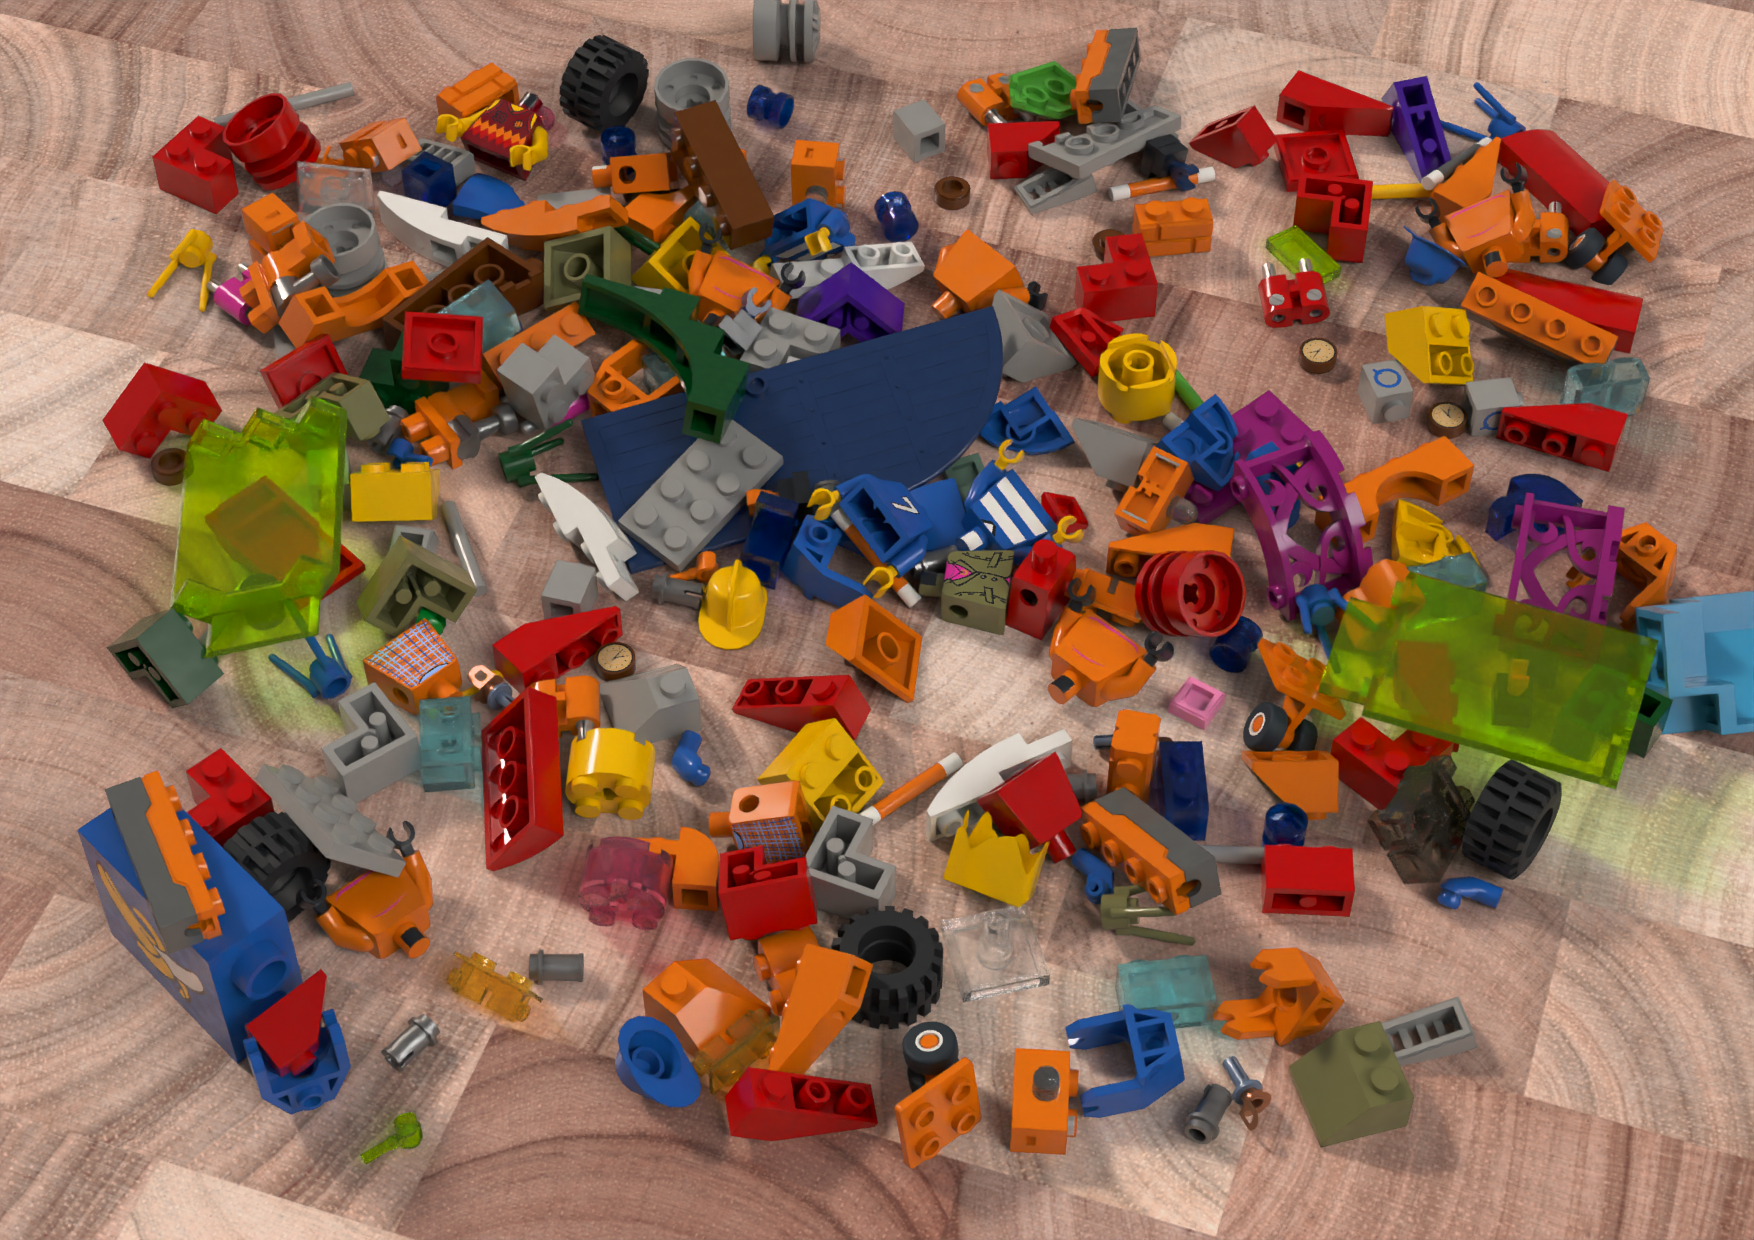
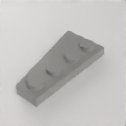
[1028,105,1181,179]

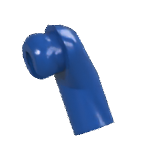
[671,730,711,786]
[1071,848,1114,904]
[1437,876,1504,909]

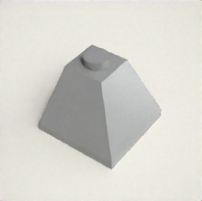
[992,289,1077,383]
[1072,418,1158,493]
[599,664,701,745]

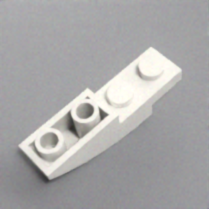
[377,190,509,267]
[770,242,925,299]
[535,473,639,601]
[926,729,1073,842]

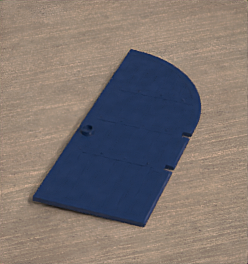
[581,306,1003,575]

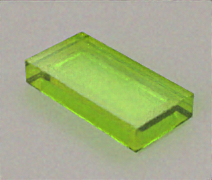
[1265,225,1341,284]

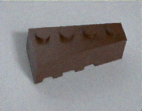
[669,100,774,250]
[382,237,544,351]

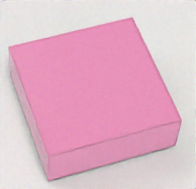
[1168,676,1226,730]

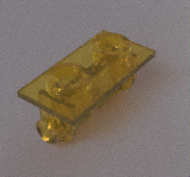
[447,951,543,1023]
[691,1008,780,1095]

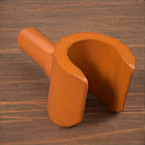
[670,551,719,583]

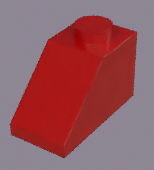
[1189,105,1278,169]
[987,121,1060,179]
[245,969,327,1078]

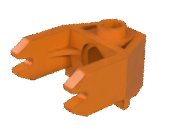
[587,339,684,417]
[1566,522,1677,632]
[1212,947,1345,1046]

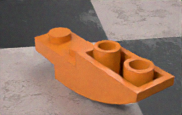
[481,194,628,252]

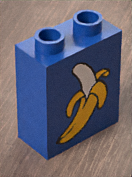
[77,808,303,1064]

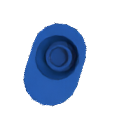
[1403,225,1467,286]
[615,1016,701,1108]

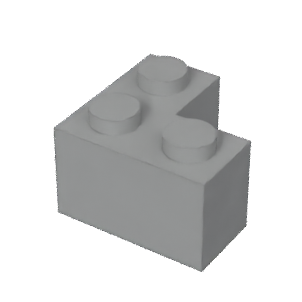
[740,307,841,373]
[497,335,595,431]
[321,682,423,803]
[805,806,896,920]

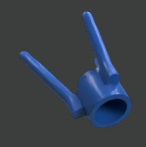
[1440,82,1526,142]
[1295,584,1378,676]
[268,600,353,699]

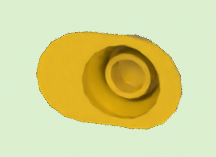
[698,559,768,650]

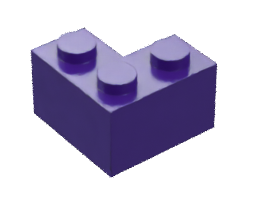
[797,262,905,342]

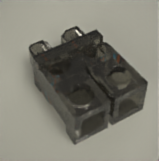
[1367,755,1476,884]

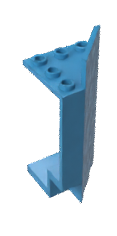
[1625,590,1754,735]

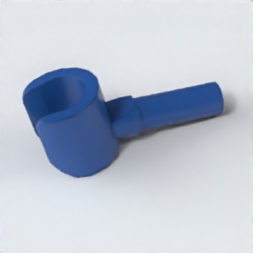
[386,438,433,469]

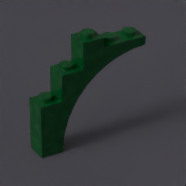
[578,274,751,444]

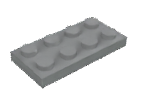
[618,420,783,573]
[256,764,406,877]

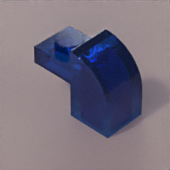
[1485,474,1583,541]
[740,491,799,590]

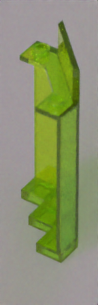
[170,395,347,659]
[1318,571,1658,789]

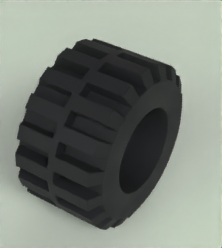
[559,35,649,134]
[1462,759,1562,880]
[223,812,331,923]
[831,906,943,1029]

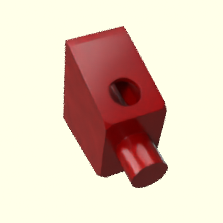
[1006,539,1076,641]
[977,752,1082,864]

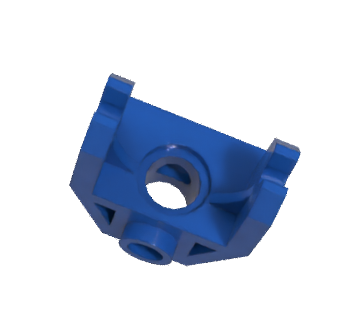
[781,515,873,608]
[1065,1004,1185,1118]
[243,1008,351,1115]

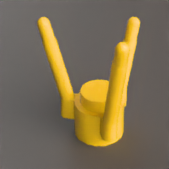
[147,229,217,312]

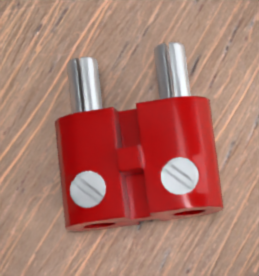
[1258,258,1330,328]

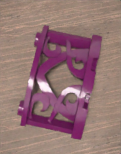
[1230,430,1373,622]
[1491,492,1625,671]

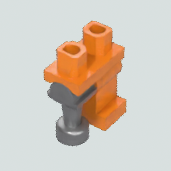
[239,220,340,334]
[400,370,519,470]

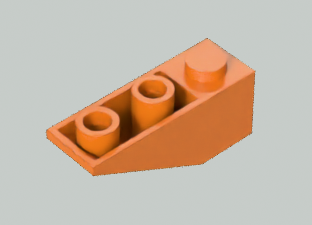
[1430,136,1501,223]
[1106,523,1235,578]
[768,943,873,1075]

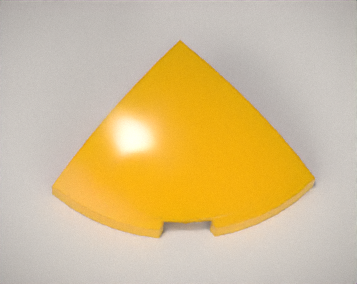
[1391,498,1480,576]

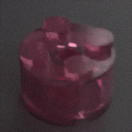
[578,836,674,930]

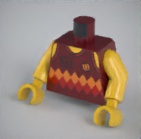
[436,92,549,181]

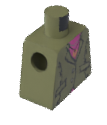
[919,550,1014,635]

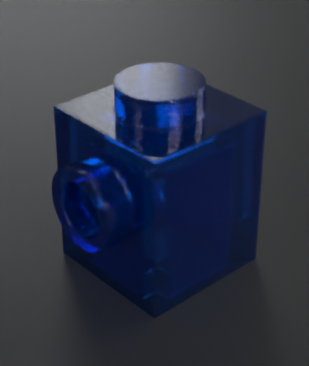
[401,151,457,208]

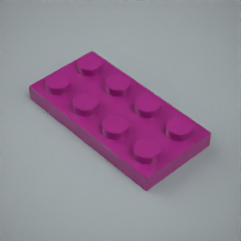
[1177,390,1313,524]

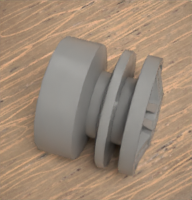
[753,0,821,62]
[654,58,732,149]
[304,203,388,297]

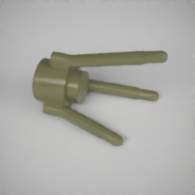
[1101,884,1195,946]

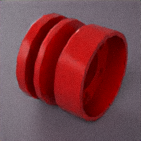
[223,93,321,190]
[1134,550,1246,637]

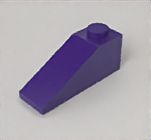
[1381,76,1451,183]

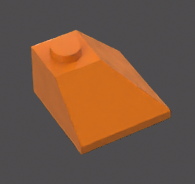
[825,594,922,703]
[1241,750,1339,820]
[642,958,772,1070]

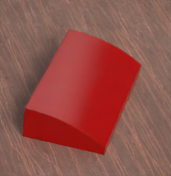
[1497,129,1615,237]
[1494,269,1643,354]
[481,687,564,871]

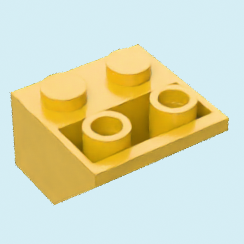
[1384,306,1474,386]
[350,462,440,522]
[757,718,885,832]

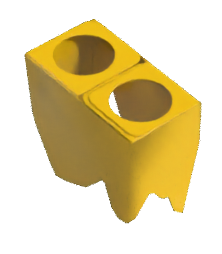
[943,810,1050,908]

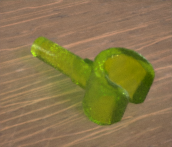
[361,1112,423,1164]

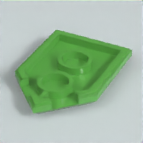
[1008,61,1077,120]

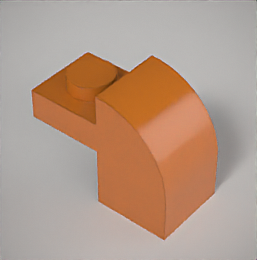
[633,826,719,911]

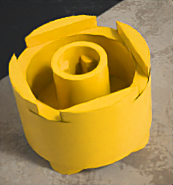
[1097,333,1177,424]
[565,728,656,820]

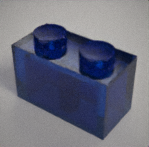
[1156,741,1209,841]

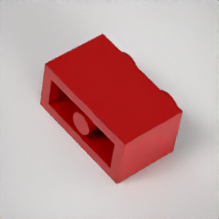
[1261,844,1355,917]

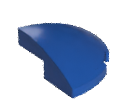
[452,173,525,220]
[979,386,1075,455]
[1155,394,1240,492]
[909,478,966,552]

